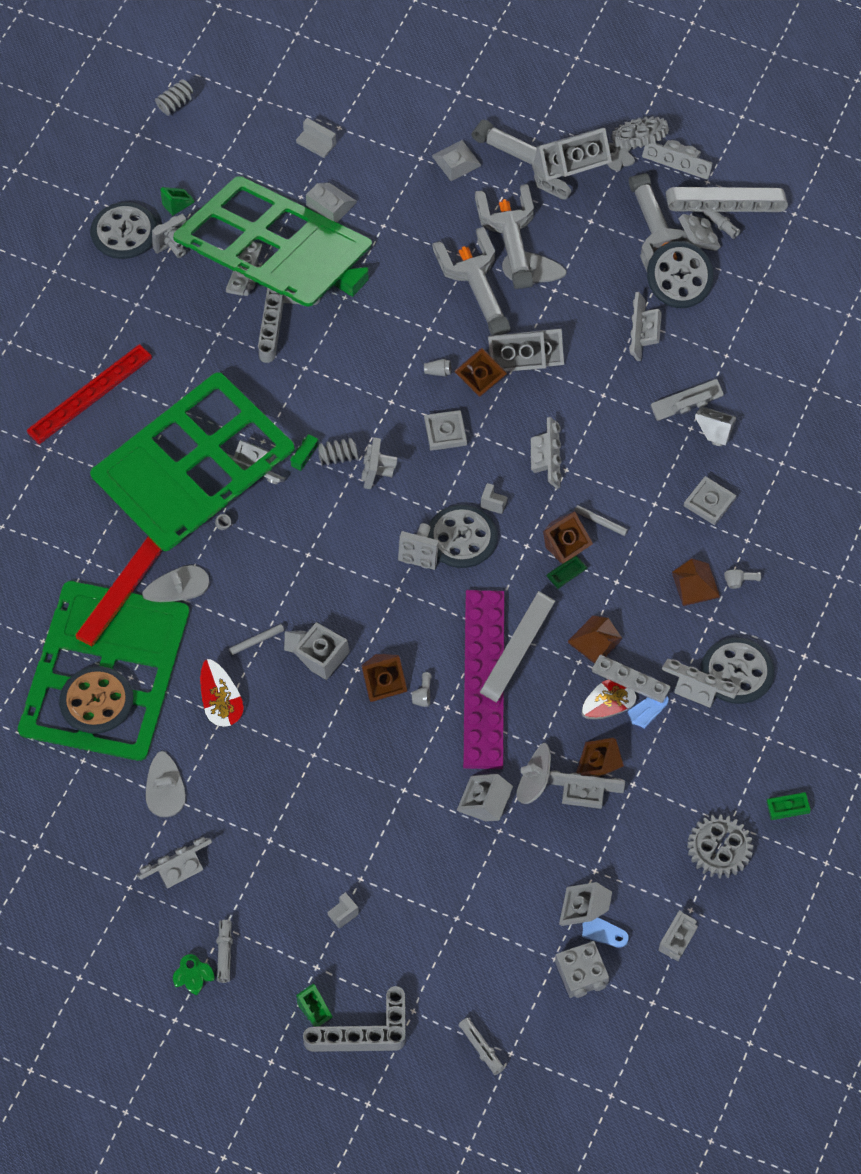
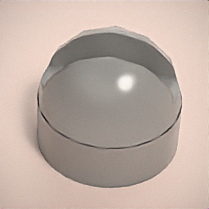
[215,514,231,530]

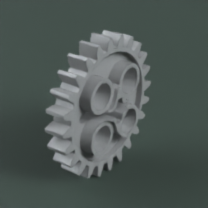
[611,116,669,149]
[687,815,753,879]

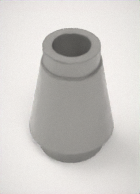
[424,359,451,377]

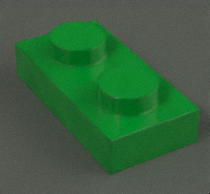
[766,792,811,820]

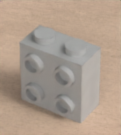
[555,941,609,998]

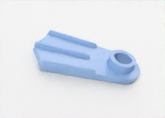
[628,696,669,729]
[582,917,628,948]

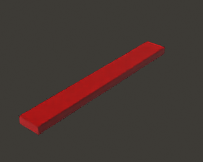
[27,344,152,445]
[76,537,162,647]

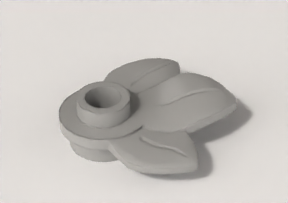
[607,143,635,171]

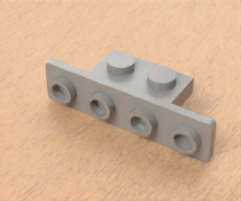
[642,140,713,179]
[226,242,262,296]
[629,292,661,361]
[650,379,724,421]
[531,417,562,489]
[226,440,285,484]
[592,655,670,703]
[662,659,740,708]
[547,770,625,809]
[136,836,212,888]

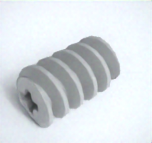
[155,79,193,116]
[318,438,359,467]

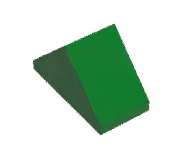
[160,187,195,216]
[334,267,368,297]
[296,984,332,1027]

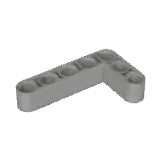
[258,288,321,363]
[303,986,405,1052]

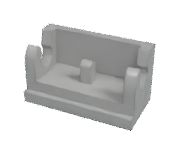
[659,910,698,961]

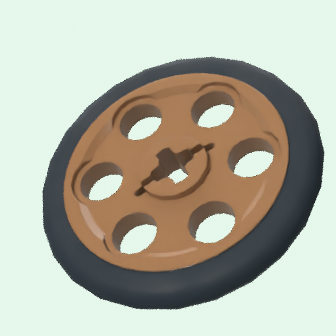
[59,666,133,734]

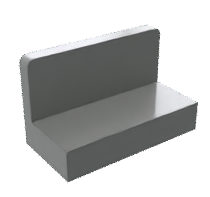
[296,118,336,158]

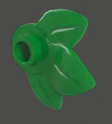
[173,954,214,995]

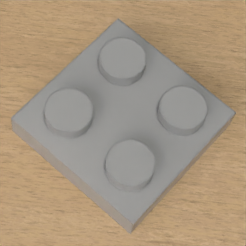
[678,214,721,251]
[424,410,467,451]
[684,476,737,525]

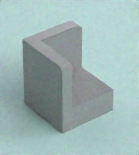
[481,483,508,514]
[284,631,308,652]
[328,892,359,929]

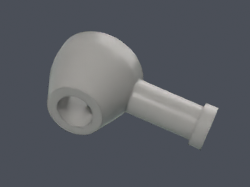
[724,570,761,589]
[412,672,432,707]

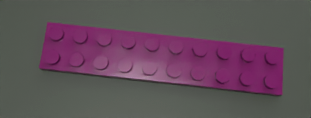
[463,590,504,769]

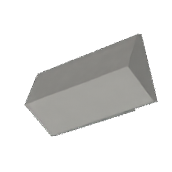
[534,127,612,181]
[488,328,564,371]

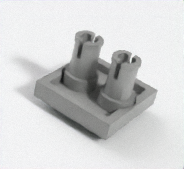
[152,214,186,258]
[361,437,397,489]
[398,523,439,570]

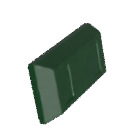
[546,556,588,589]

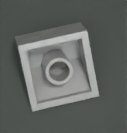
[306,183,357,222]
[293,622,350,680]
[457,774,513,821]

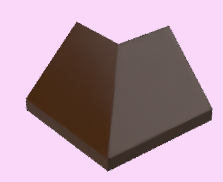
[455,348,507,397]
[543,511,593,564]
[672,559,720,606]
[568,616,622,664]
[361,654,408,702]
[576,738,624,777]

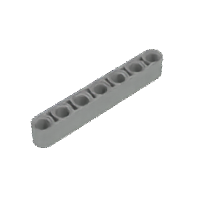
[666,187,788,212]
[480,591,555,703]

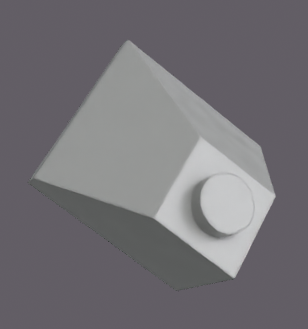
[432,140,481,181]
[695,407,737,446]
[559,882,612,926]

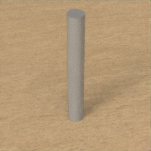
[575,505,628,536]
[229,624,284,655]

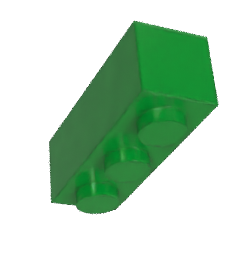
[290,434,319,471]

